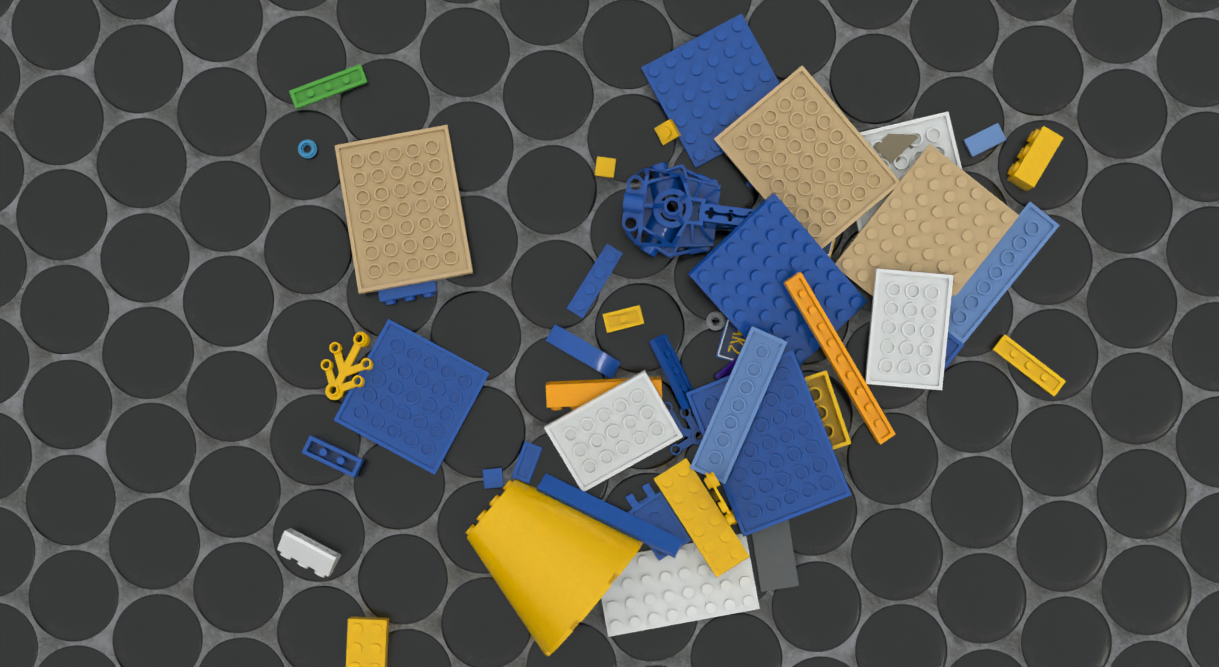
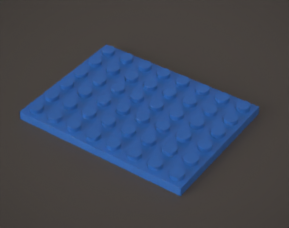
[688,193,867,366]
[686,350,852,537]

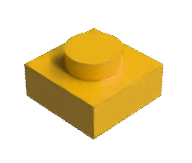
[654,119,681,145]

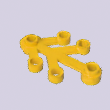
[321,332,374,400]
[704,472,737,525]

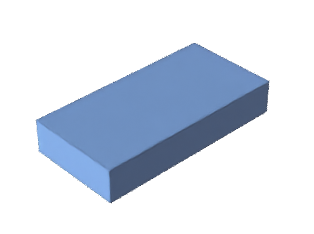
[963,123,1007,158]

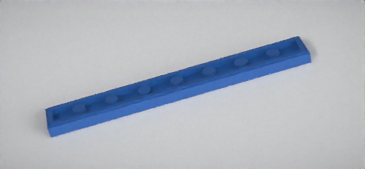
[537,473,684,558]

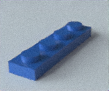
[567,244,623,318]
[649,334,693,410]

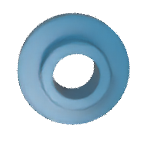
[298,139,317,159]

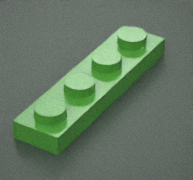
[289,64,368,109]

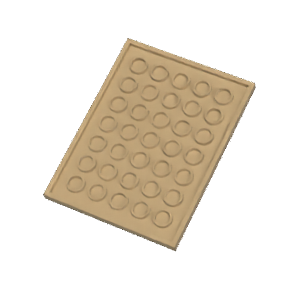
[714,65,900,249]
[335,125,474,294]
[835,144,1019,297]

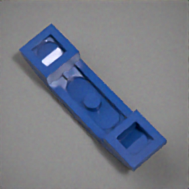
[545,324,621,379]

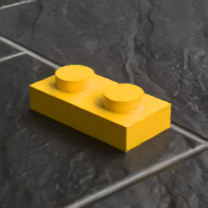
[602,305,644,333]

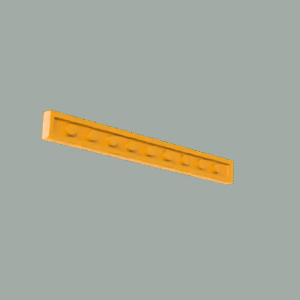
[783,272,895,445]

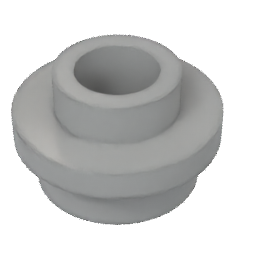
[706,311,725,331]

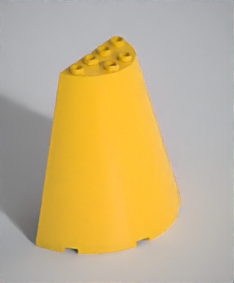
[465,479,643,657]

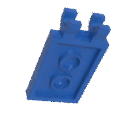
[626,483,691,561]

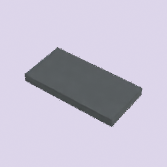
[752,519,799,592]

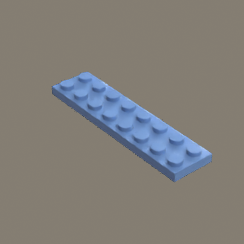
[948,201,1060,344]
[690,326,788,484]

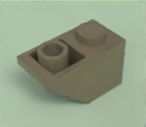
[874,134,918,163]

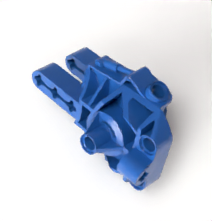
[622,162,754,258]

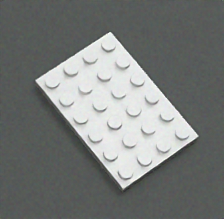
[865,268,954,390]
[544,370,683,492]

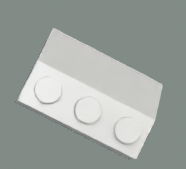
[277,528,341,578]

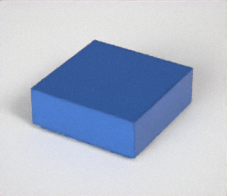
[483,468,504,489]

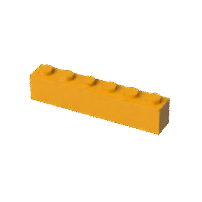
[546,377,662,410]

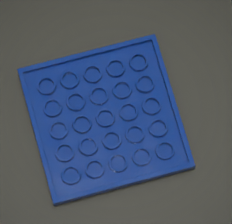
[641,13,780,169]
[334,319,490,475]

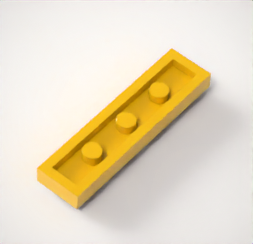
[992,334,1066,397]

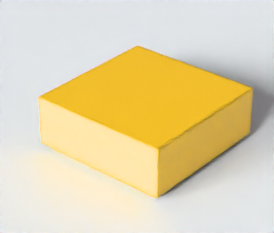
[595,156,616,178]

